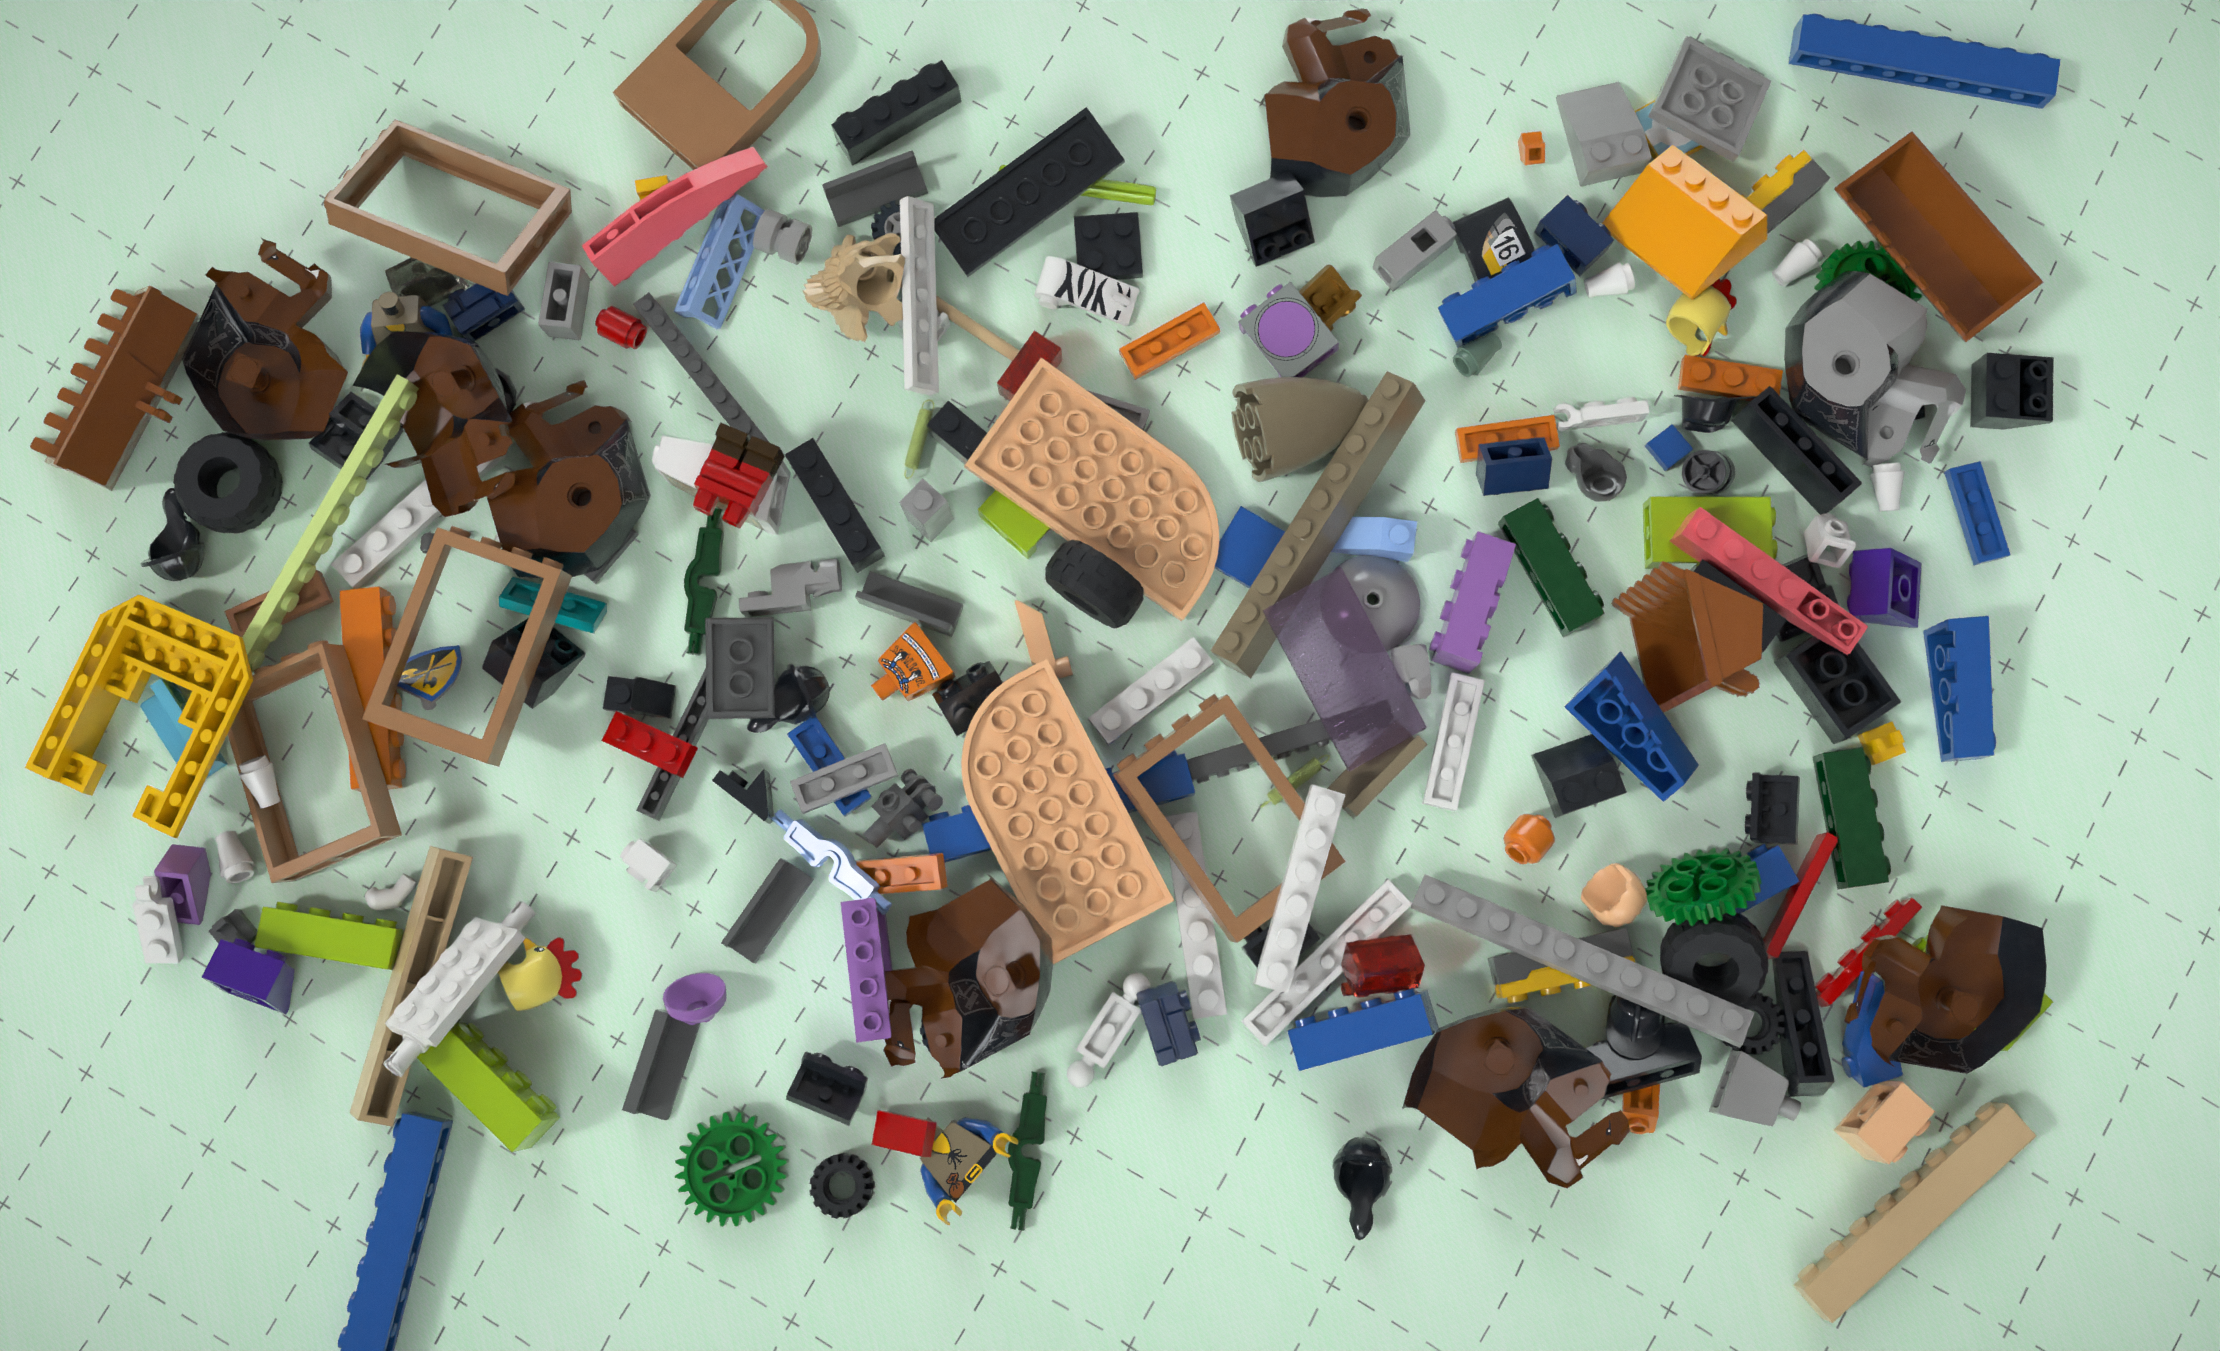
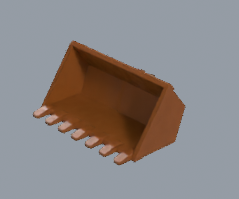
[1834,131,2044,342]
[30,285,200,491]
[1611,561,1763,713]

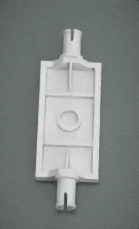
[383,901,536,1077]

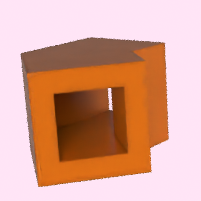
[1518,131,1545,165]

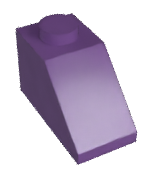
[154,844,211,925]

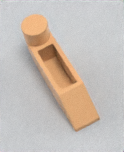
[1015,600,1073,679]

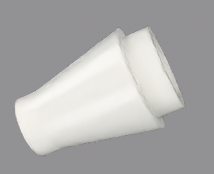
[1772,239,1823,287]
[1584,262,1635,298]
[1870,463,1905,512]
[239,755,281,808]
[215,831,255,884]

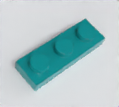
[499,577,607,634]

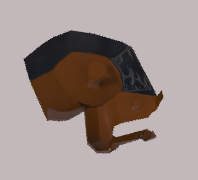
[1259,8,1410,197]
[182,238,348,440]
[352,331,515,517]
[487,380,651,578]
[883,874,1053,1079]
[1844,905,2047,1074]
[1402,1007,1630,1189]

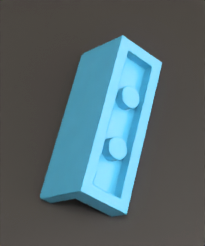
[140,678,227,778]

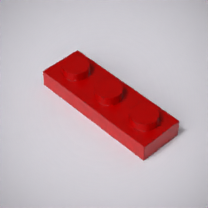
[601,711,698,778]

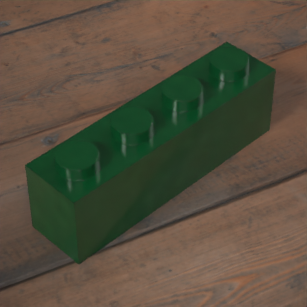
[1498,498,1605,638]
[1812,747,1891,890]

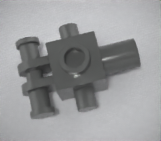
[863,769,943,848]

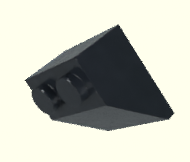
[1531,734,1627,818]

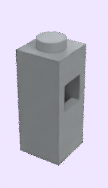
[1372,210,1457,292]
[899,478,954,542]

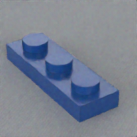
[1944,461,2011,566]
[787,717,873,817]

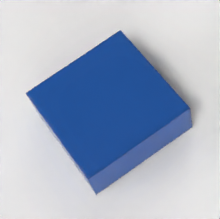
[1645,424,1693,471]

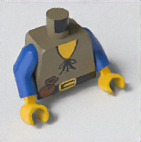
[360,291,453,369]
[920,1117,1019,1225]

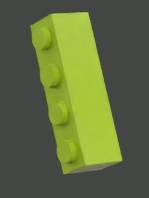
[254,902,405,970]

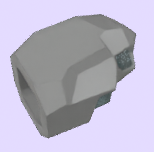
[1390,644,1431,699]

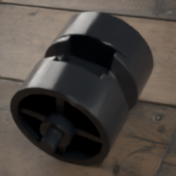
[1682,450,1735,494]

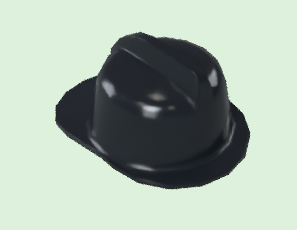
[1674,395,1755,433]
[1606,995,1665,1059]

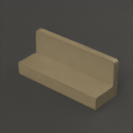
[1327,721,1428,819]

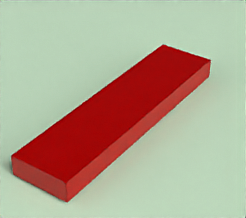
[1763,832,1838,959]

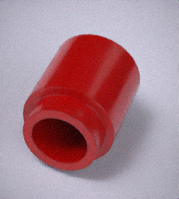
[595,306,647,349]

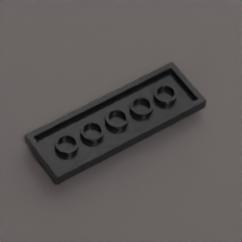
[934,107,1125,277]

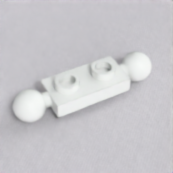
[1067,973,1150,1088]

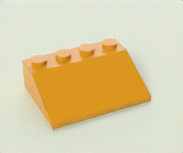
[1602,145,1767,300]

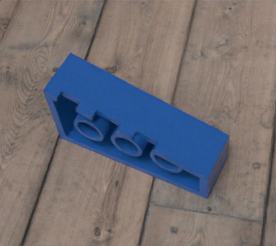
[1438,244,1577,348]
[1923,616,1996,762]
[1565,651,1699,802]
[1288,988,1439,1071]

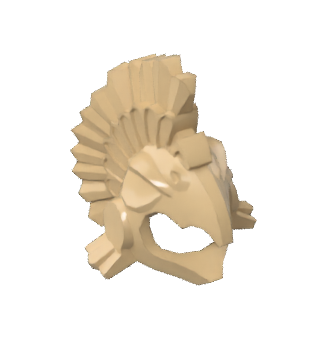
[802,233,905,342]

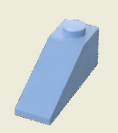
[1331,517,1417,562]

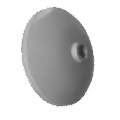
[1320,555,1420,654]

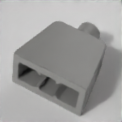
[1709,1050,1801,1126]

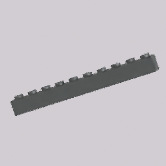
[633,292,770,443]
[636,668,709,821]
[1187,699,1394,784]

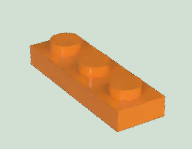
[1119,302,1220,380]
[1678,355,1783,401]
[1455,415,1560,463]
[856,853,948,894]

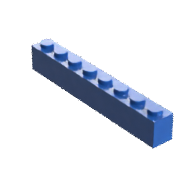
[1788,14,2061,109]
[922,750,1195,863]
[338,1112,453,1351]

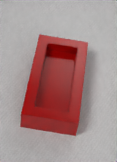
[871,1110,937,1157]

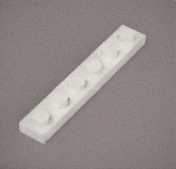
[900,196,939,396]
[331,455,505,589]
[1253,785,1345,994]
[1165,812,1227,1019]
[1241,879,1412,1047]

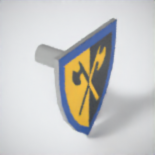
[397,645,462,710]

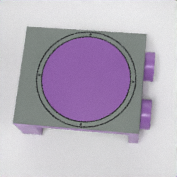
[1238,281,1339,378]

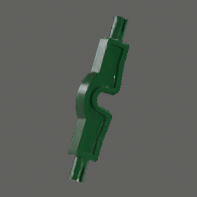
[684,508,724,656]
[1008,1071,1047,1231]

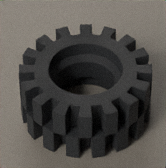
[1722,992,1785,1055]
[809,1153,875,1219]

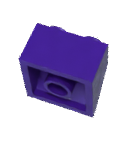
[1847,548,1922,628]
[201,938,295,1014]

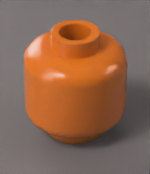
[1503,814,1555,865]

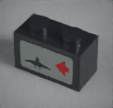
[927,401,987,464]

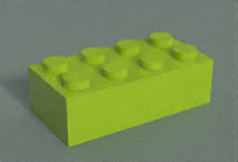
[417,1023,560,1152]

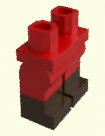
[693,422,785,529]

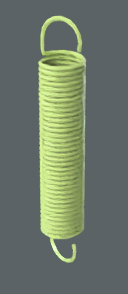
[904,399,934,479]
[1260,755,1330,808]

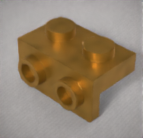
[1299,265,1362,331]

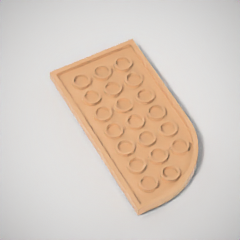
[964,358,1219,621]
[961,659,1174,965]

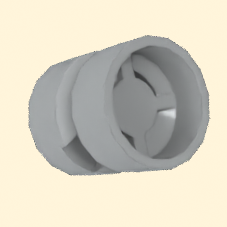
[753,209,812,265]

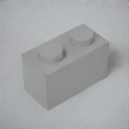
[538,262,591,340]

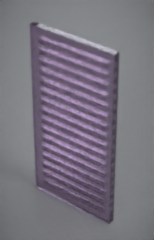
[1262,567,1427,771]

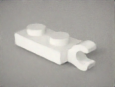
[1553,397,1650,431]
[132,876,184,963]

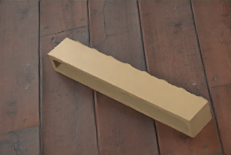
[350,846,473,1127]
[1793,1102,2036,1323]

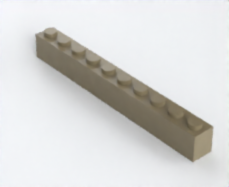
[1210,371,1426,679]

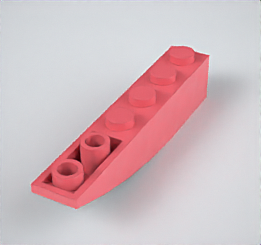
[582,147,768,287]
[1670,507,1868,655]

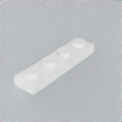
[1088,637,1214,745]
[1422,672,1485,811]

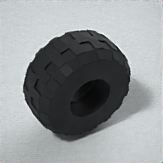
[173,432,283,534]
[1045,539,1144,629]
[1660,913,1769,1006]

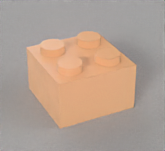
[1834,1080,1935,1164]

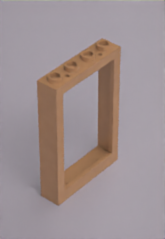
[324,119,572,296]
[362,526,572,767]
[228,640,402,883]
[1113,694,1346,943]

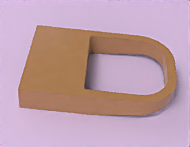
[613,0,821,170]

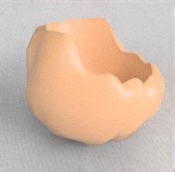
[1581,863,1647,927]

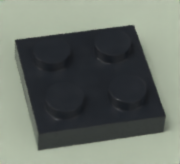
[1074,212,1143,280]

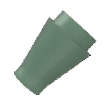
[1453,332,1502,377]

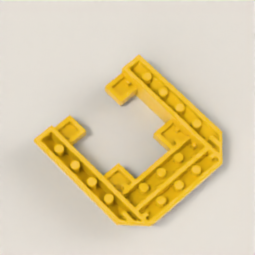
[25,595,253,838]

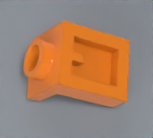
[1622,1084,1660,1134]

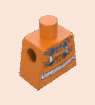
[871,622,956,701]

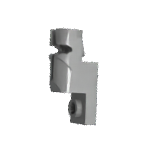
[739,558,842,617]

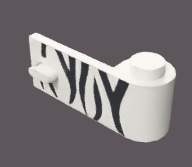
[1034,256,1139,326]

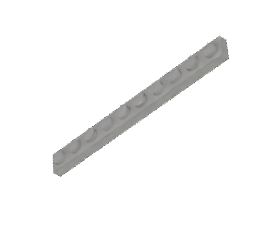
[1411,874,1754,1048]

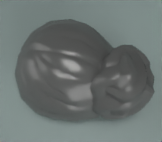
[1565,443,1627,502]

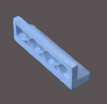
[674,194,765,329]

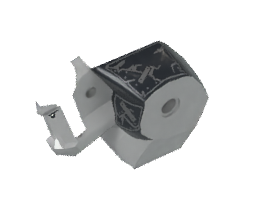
[1784,271,1966,467]

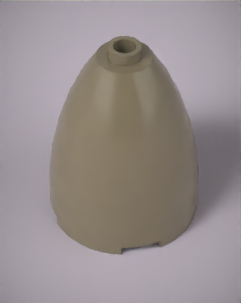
[1231,377,1368,482]

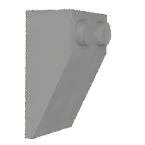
[1556,82,1651,187]

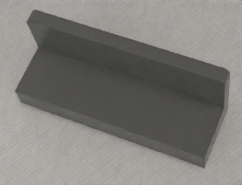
[822,151,928,227]
[855,571,964,637]
[721,858,814,964]
[622,1009,700,1120]

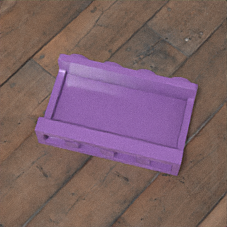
[840,898,893,1043]

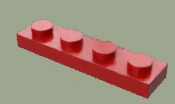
[1815,897,1922,1007]

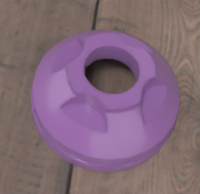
[663,973,727,1025]

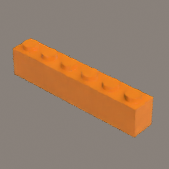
[340,586,406,792]

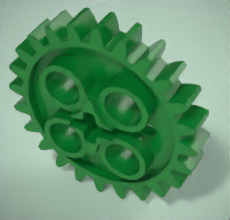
[1814,240,1922,302]
[1645,848,1762,926]
[675,1111,789,1227]

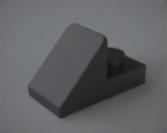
[603,676,676,719]
[712,769,774,824]

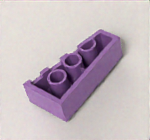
[1429,531,1516,674]

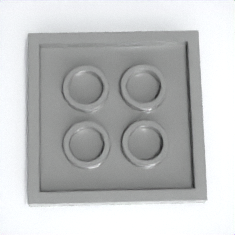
[1648,36,1771,162]

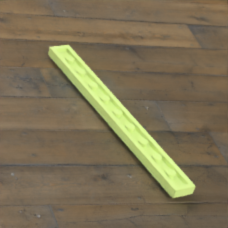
[242,374,419,672]

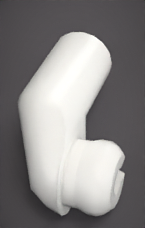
[365,874,417,911]

